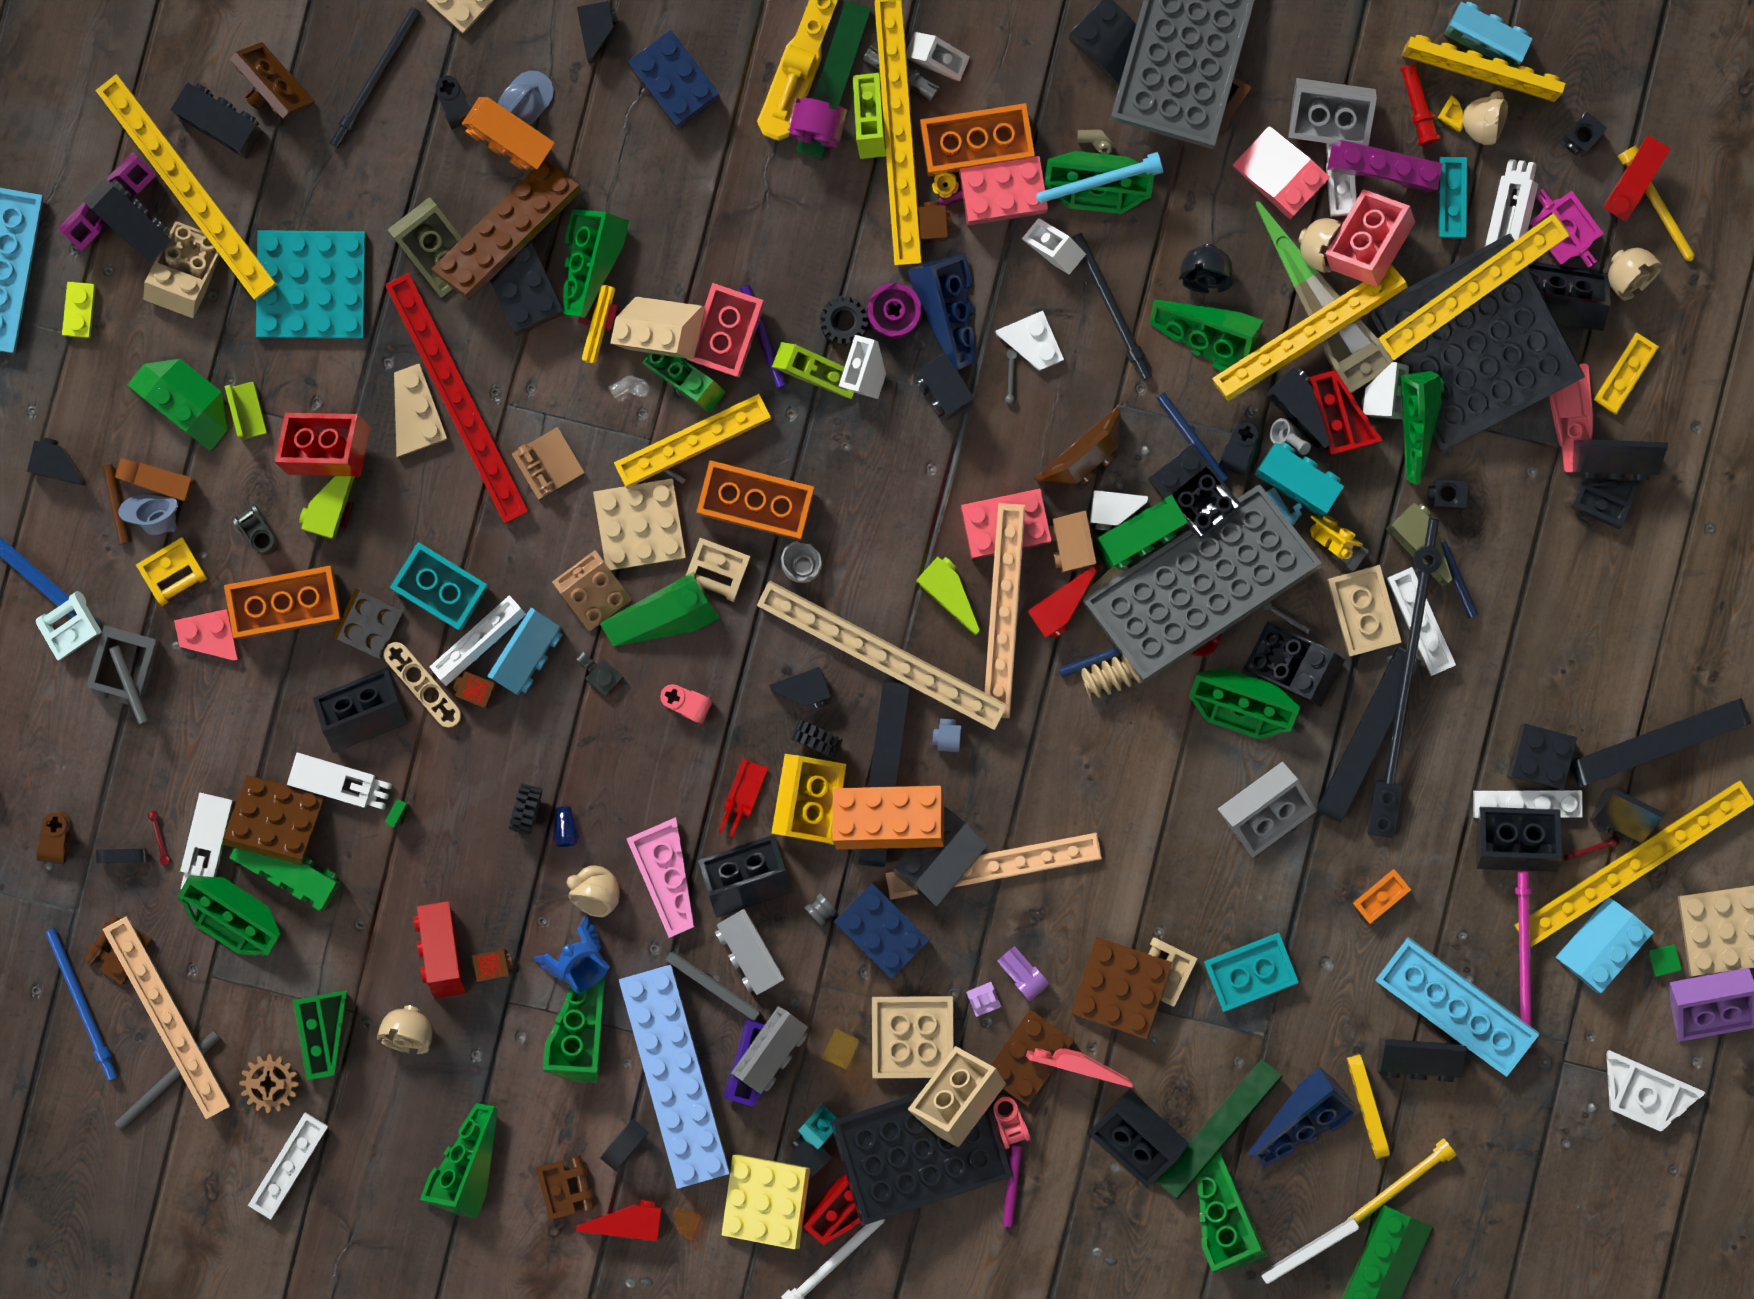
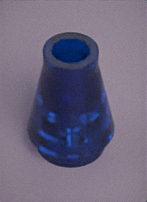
[553,806,579,847]

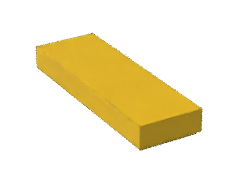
[1593,332,1659,415]

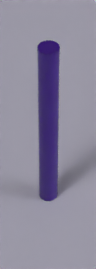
[740,285,787,388]

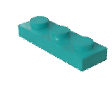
[1438,157,1467,239]

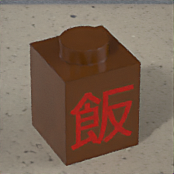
[453,671,497,709]
[472,949,514,982]

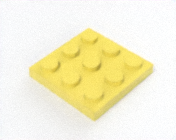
[722,1154,810,1249]

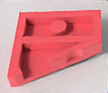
[174,609,239,661]

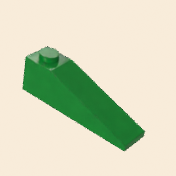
[563,209,629,318]
[600,572,720,647]

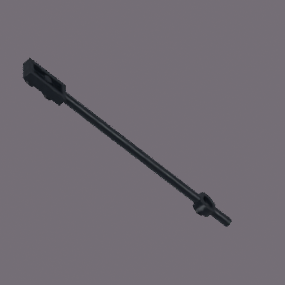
[1367,518,1442,838]

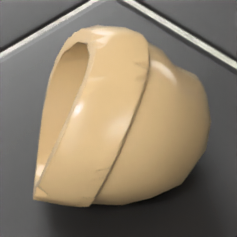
[1463,91,1508,145]
[566,865,620,917]

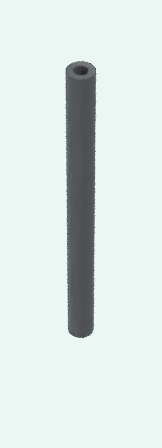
[115,1030,221,1131]

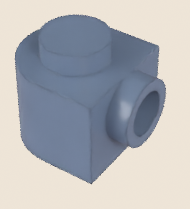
[933,718,961,752]

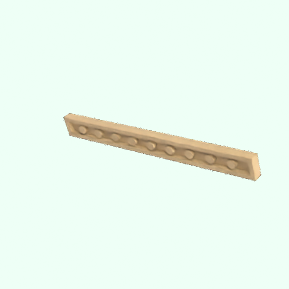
[757,581,1008,730]

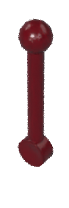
[148,810,171,865]
[1564,837,1618,861]

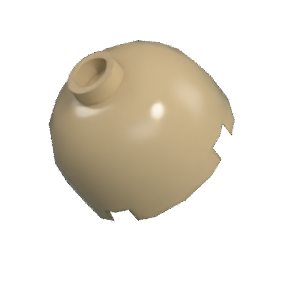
[1299,218,1343,273]
[1608,248,1662,301]
[377,1006,433,1054]

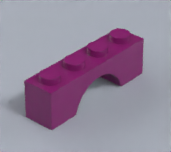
[1327,140,1443,193]
[58,152,156,251]

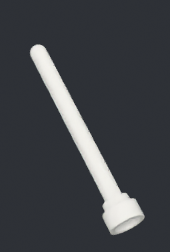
[781,1219,885,1299]

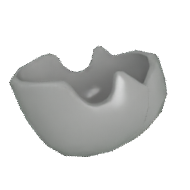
[781,541,822,583]

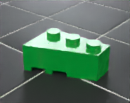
[1092,495,1188,570]
[292,990,347,1080]

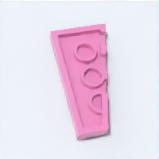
[627,817,694,938]

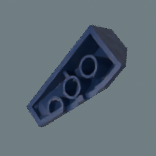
[908,253,975,370]
[1249,1068,1361,1167]

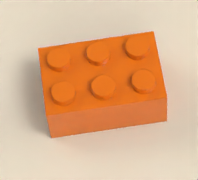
[462,97,555,171]

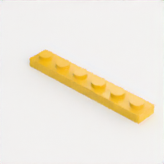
[614,394,771,488]

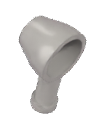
[1270,418,1311,455]

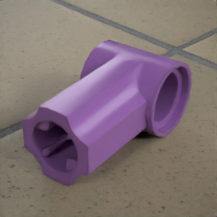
[998,946,1050,1002]

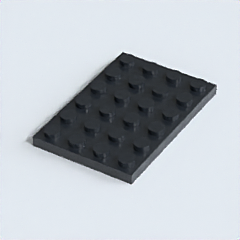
[830,1092,1013,1226]

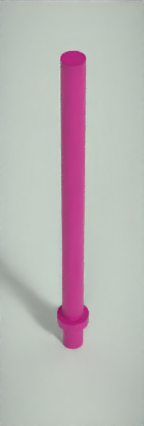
[1515,871,1532,1049]

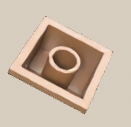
[1048,511,1096,573]

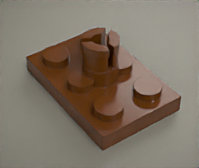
[230,42,315,118]

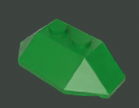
[1044,151,1154,214]
[127,359,228,451]
[1189,668,1300,739]
[177,875,280,956]

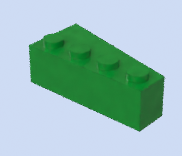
[229,848,342,911]

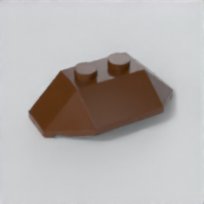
[1035,407,1121,486]

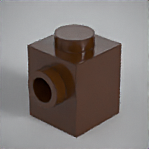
[918,201,952,243]

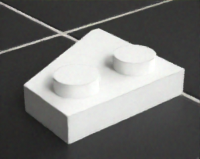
[995,311,1064,371]

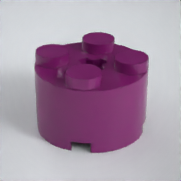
[788,98,847,148]
[867,283,921,340]

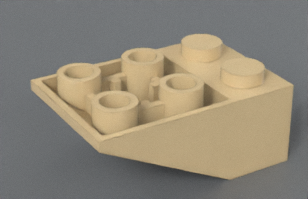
[143,221,220,318]

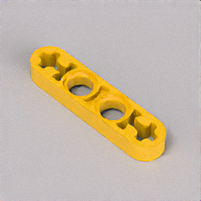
[1347,1054,1390,1159]

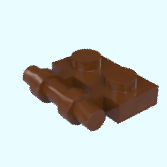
[84,914,152,985]
[536,1155,594,1220]

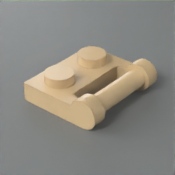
[686,538,750,602]
[1148,937,1197,1007]

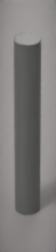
[109,646,149,725]

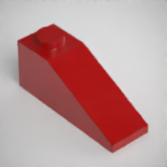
[1603,135,1671,221]
[1028,564,1100,638]
[576,1200,662,1241]

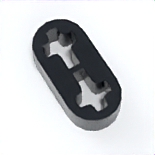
[96,849,148,863]

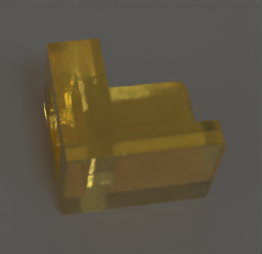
[822,1028,859,1069]

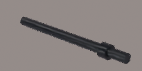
[330,7,421,149]
[1072,233,1152,381]

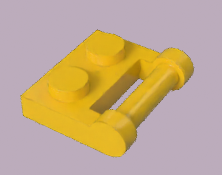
[136,537,208,607]

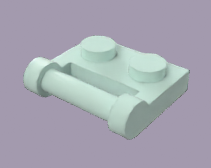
[36,591,102,660]

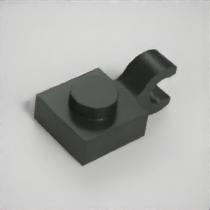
[577,652,623,696]

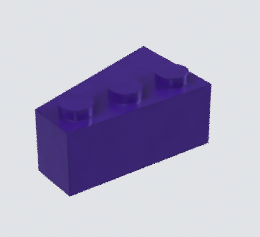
[723,1019,765,1107]

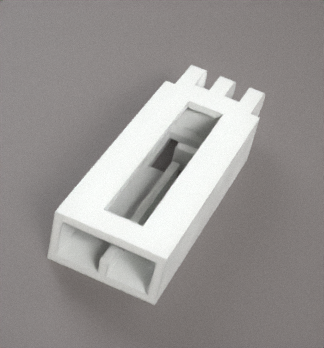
[1485,159,1538,246]
[287,753,392,810]
[180,793,234,889]

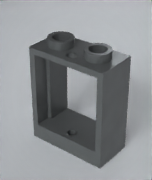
[86,625,160,705]

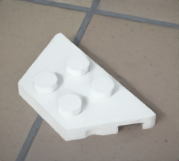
[1606,1050,1705,1131]

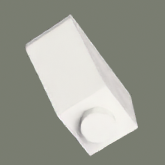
[906,32,970,81]
[1022,218,1086,274]
[839,335,886,399]
[1362,362,1409,419]
[1090,491,1148,531]

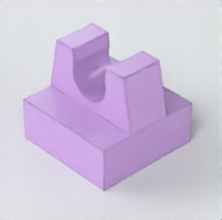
[966,982,1001,1017]

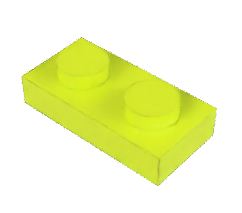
[62,282,96,338]

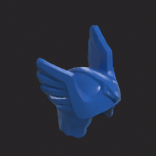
[533,915,609,994]

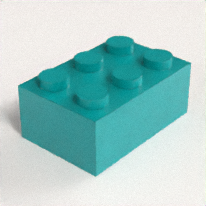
[1254,442,1344,517]
[390,542,489,632]

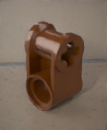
[37,812,71,865]

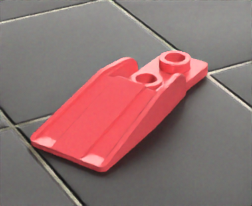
[1549,364,1593,473]
[1026,1048,1134,1088]

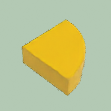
[1437,95,1463,133]

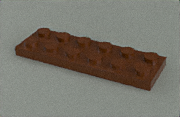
[431,160,582,300]

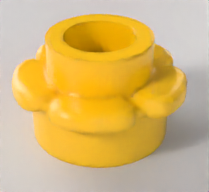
[932,173,959,198]

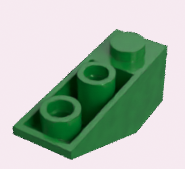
[642,353,726,413]

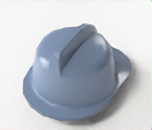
[498,71,554,125]
[118,494,178,535]

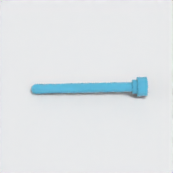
[1036,152,1163,203]

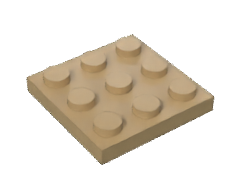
[593,478,686,571]
[1678,886,1754,976]
[872,996,953,1078]

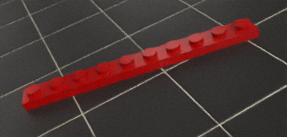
[385,273,529,524]

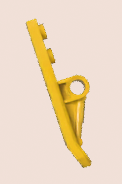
[757,0,838,141]

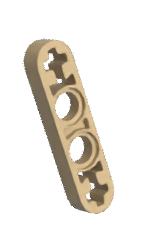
[384,642,461,728]

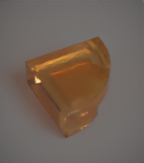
[674,1206,701,1241]

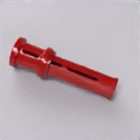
[1400,63,1441,146]

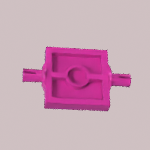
[1529,188,1604,268]

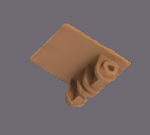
[512,427,585,500]

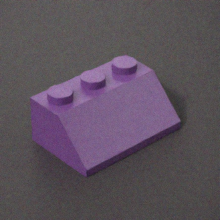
[1669,968,1754,1042]

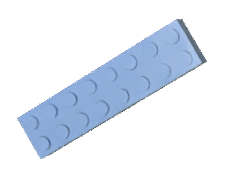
[619,964,730,1189]

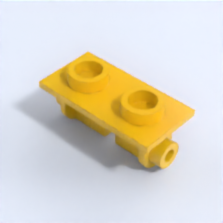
[1310,515,1363,559]

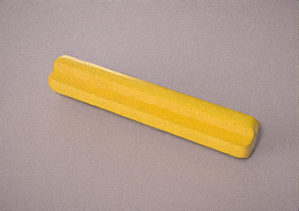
[582,285,615,364]

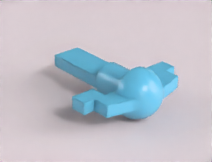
[1266,487,1303,526]

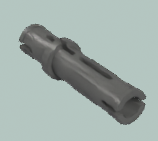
[863,45,940,102]

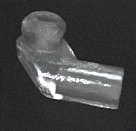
[608,375,649,398]

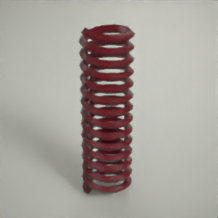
[339,501,354,529]

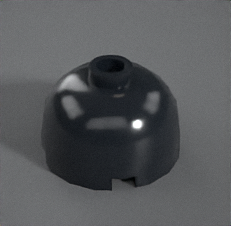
[1179,244,1233,293]

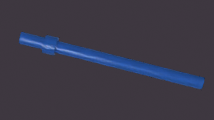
[45,928,118,1081]

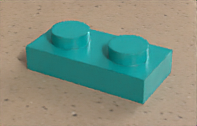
[798,1104,838,1149]

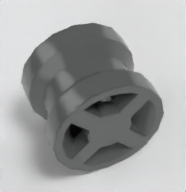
[804,893,838,927]

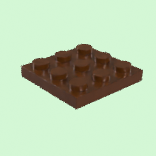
[223,775,325,865]
[1071,937,1174,1040]

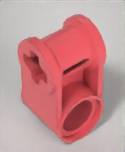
[660,684,713,725]
[992,1095,1031,1149]

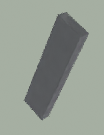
[665,952,760,1021]

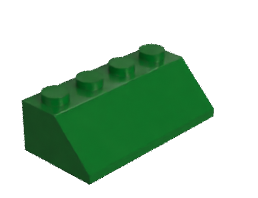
[1341,1205,1432,1299]

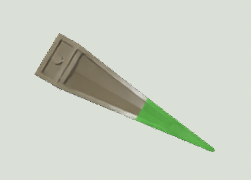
[1256,201,1393,393]

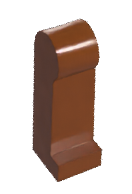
[115,458,195,503]

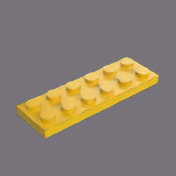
[1402,35,1566,102]

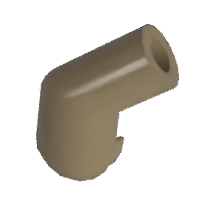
[1077,130,1114,155]

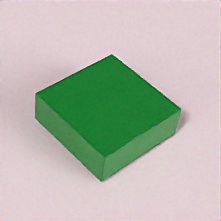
[385,799,409,828]
[1648,944,1682,977]

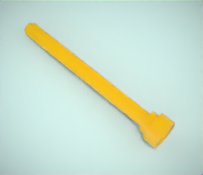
[1618,145,1694,261]
[1347,1138,1457,1224]

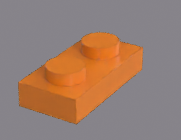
[1352,869,1411,924]

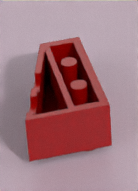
[802,1172,860,1245]

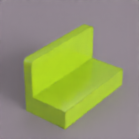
[225,381,268,441]

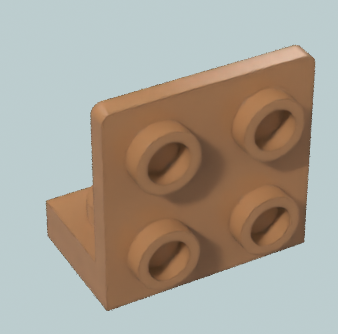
[552,550,631,631]

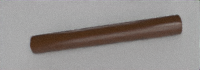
[102,464,130,545]

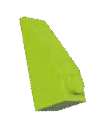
[853,73,886,159]
[772,342,854,399]
[299,476,355,540]
[916,557,980,636]

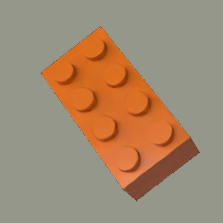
[920,103,1035,177]
[696,460,814,541]
[224,566,342,640]
[832,786,944,850]

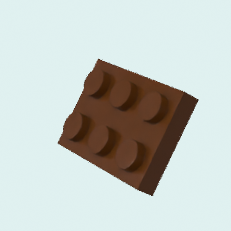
[991,1009,1074,1106]

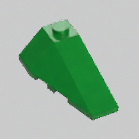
[1149,299,1264,372]
[1400,371,1444,485]
[543,976,605,1083]
[420,1103,498,1219]
[1197,1152,1267,1273]

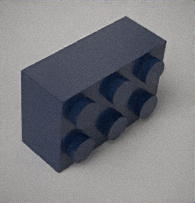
[628,30,720,130]
[834,884,929,979]

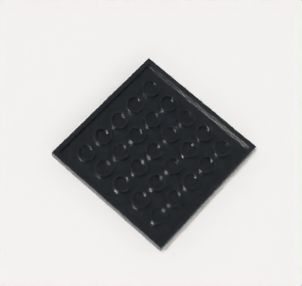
[1369,233,1585,452]

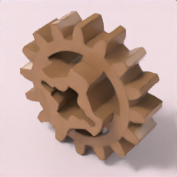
[239,1054,300,1113]

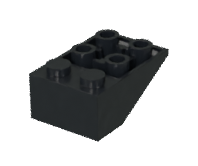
[1148,444,1242,540]
[1244,621,1345,707]

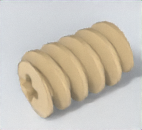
[1081,655,1142,700]

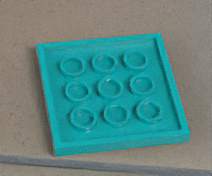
[256,230,366,339]

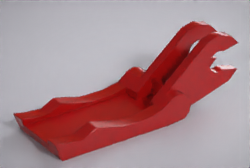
[718,758,768,838]

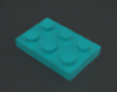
[1203,932,1299,1012]

